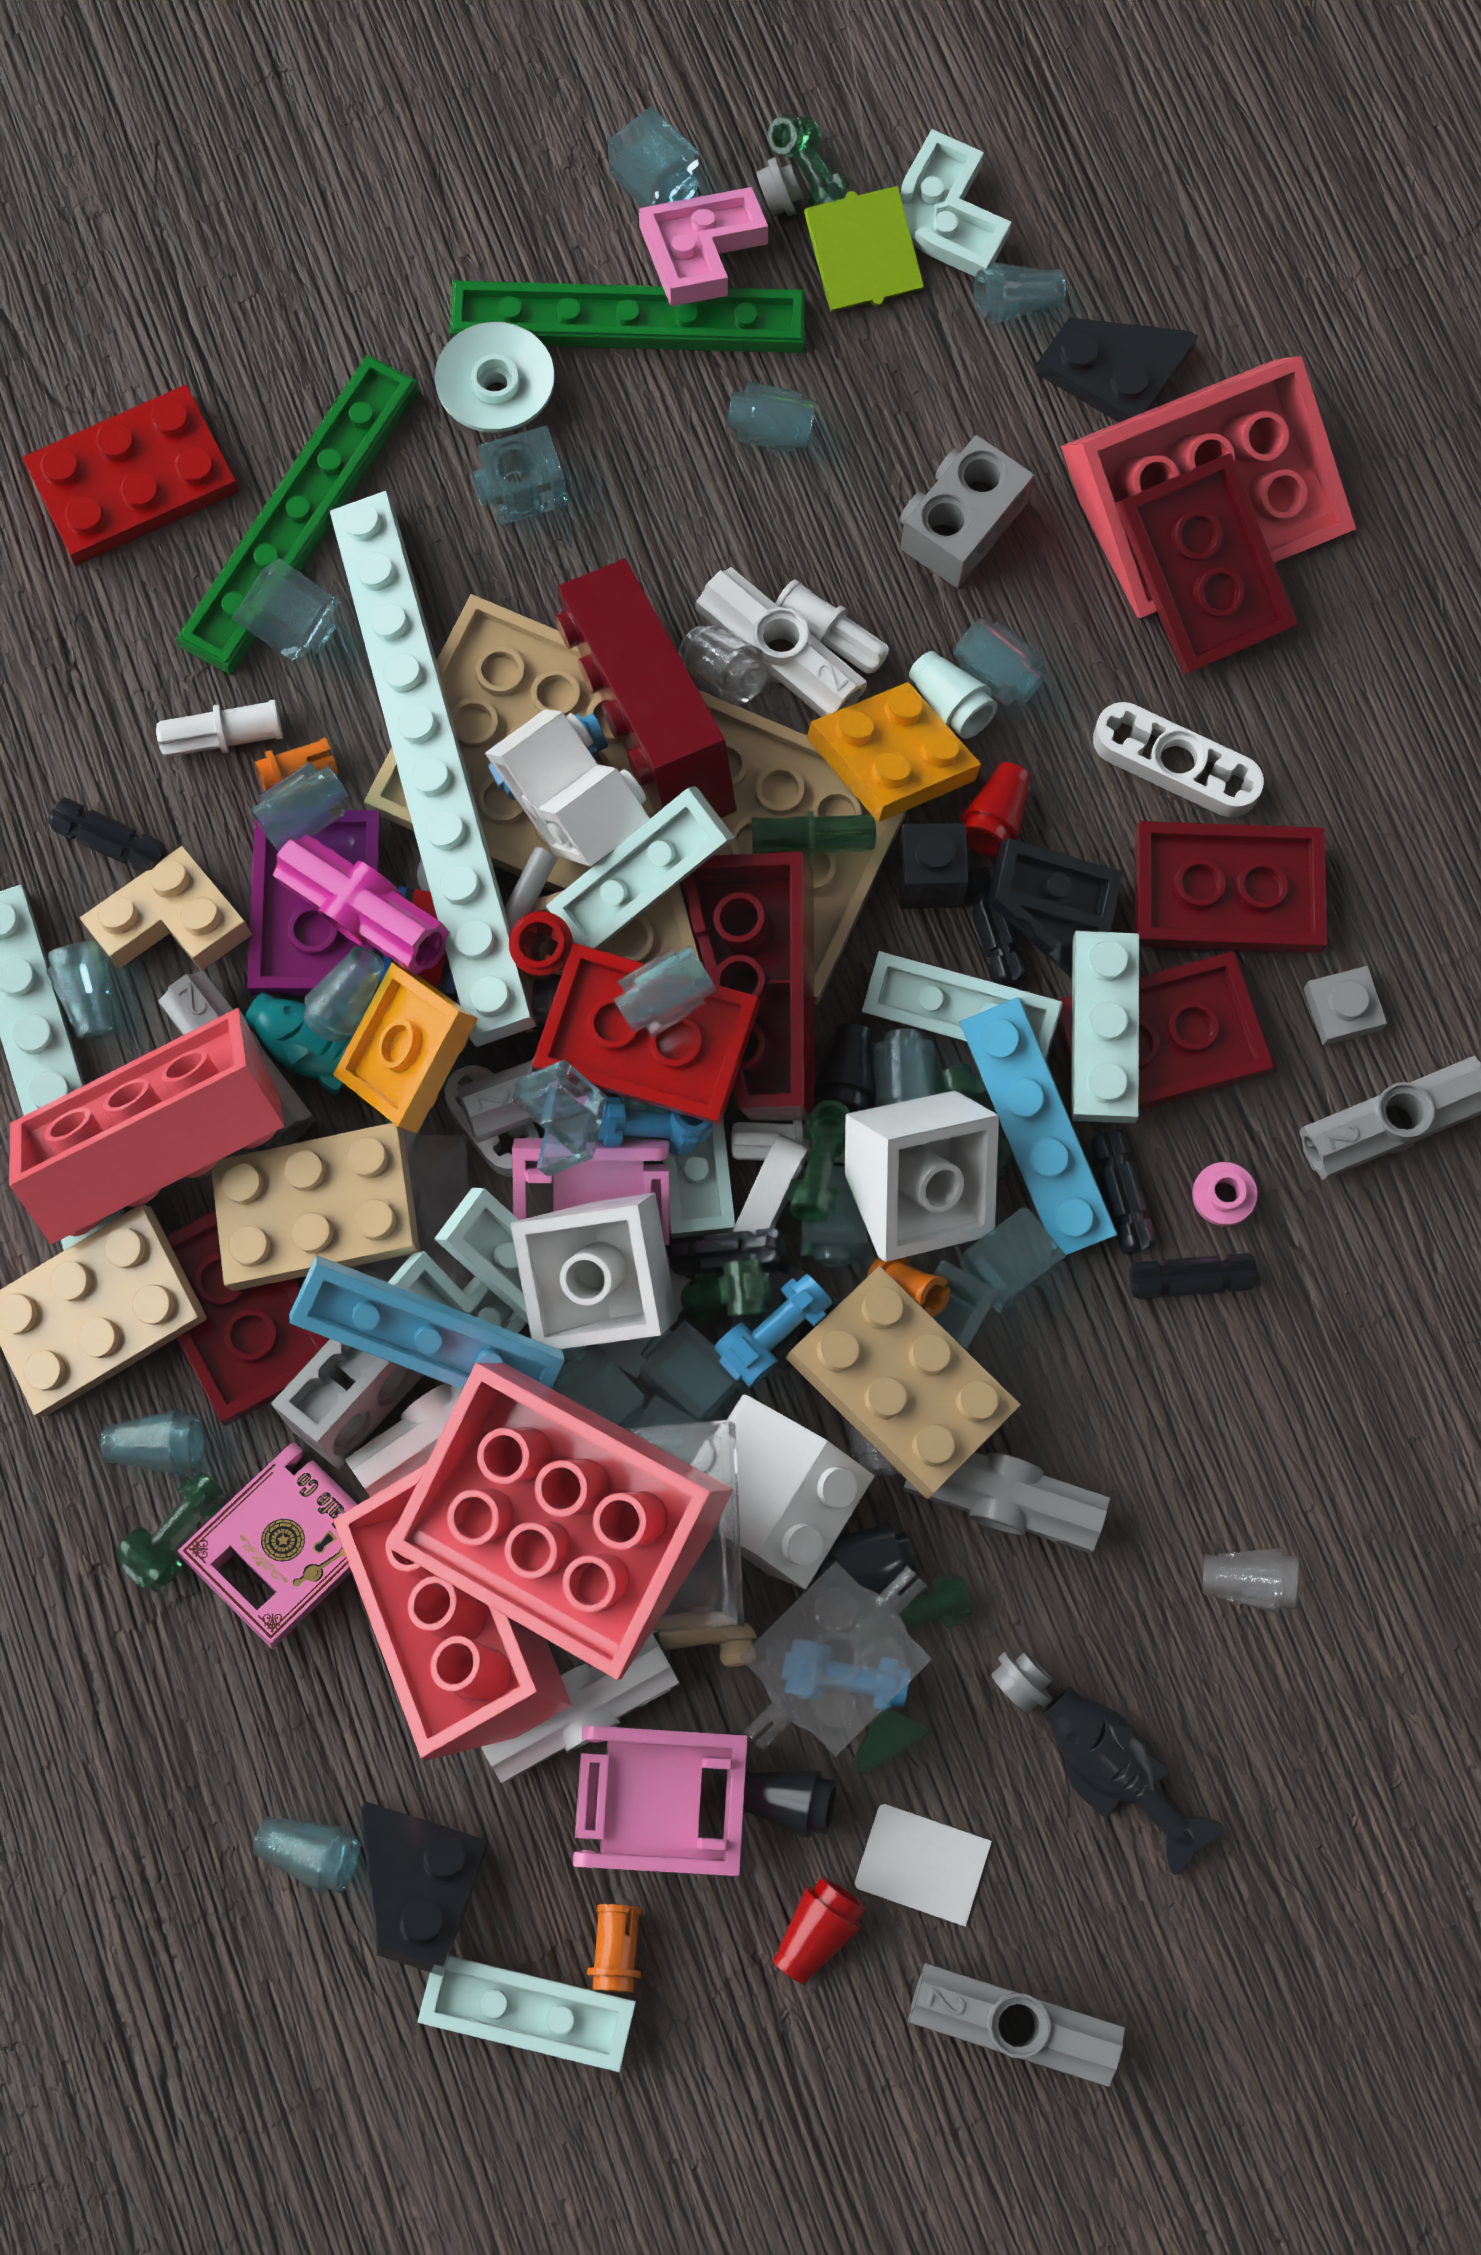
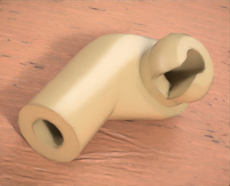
[658,1610,758,1667]

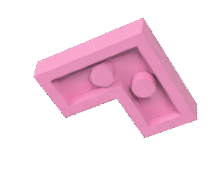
[639,187,768,307]

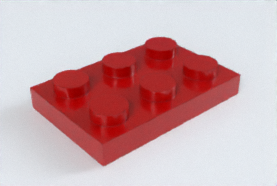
[22,384,239,566]
[532,943,761,1126]

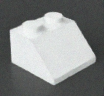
[845,1091,999,1262]
[510,1193,678,1349]
[697,1395,875,1590]

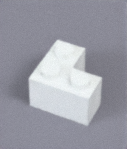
[485,709,650,867]

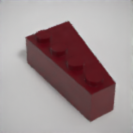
[554,558,737,818]
[683,851,815,1122]

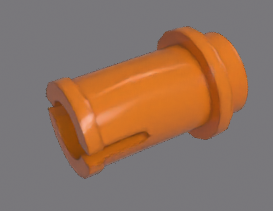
[255,737,338,799]
[867,1257,951,1317]
[587,1904,641,1993]

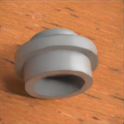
[756,157,803,217]
[991,1651,1053,1714]

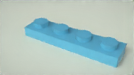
[959,997,1118,1259]
[289,1255,565,1389]

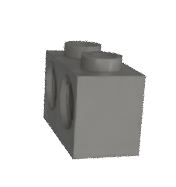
[899,435,1035,589]
[271,1339,424,1470]

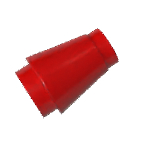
[960,762,1031,857]
[509,911,573,976]
[772,1876,866,1985]

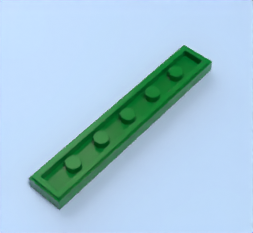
[450,280,805,353]
[175,354,419,675]

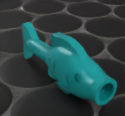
[245,992,393,1124]

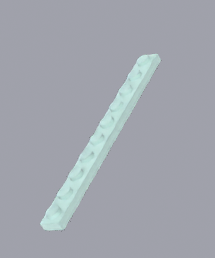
[330,491,537,1047]

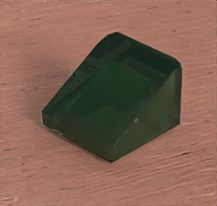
[850,1707,930,1774]

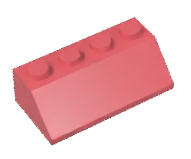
[9,1008,285,1244]
[333,1464,573,1760]

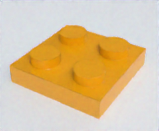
[806,682,981,823]
[333,962,478,1133]

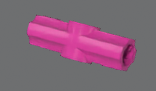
[273,834,450,975]

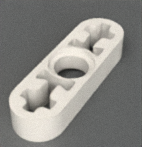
[1093,702,1264,817]

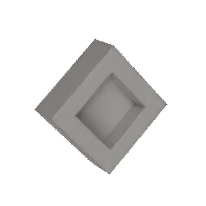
[1303,966,1387,1046]

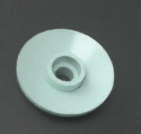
[435,322,555,433]

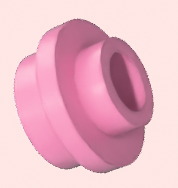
[1192,1162,1257,1226]

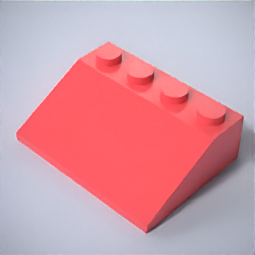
[1061,356,1356,618]
[387,1363,734,1680]

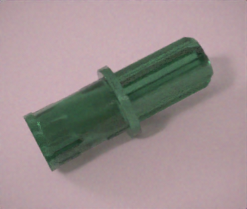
[751,810,876,860]

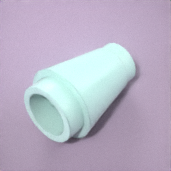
[909,651,997,739]

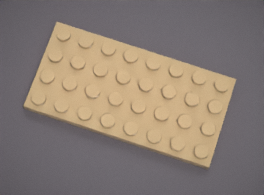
[364,594,908,1005]

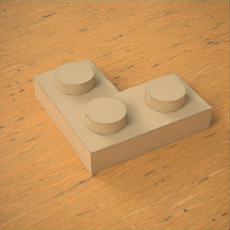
[80,846,253,970]

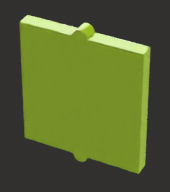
[804,186,924,312]

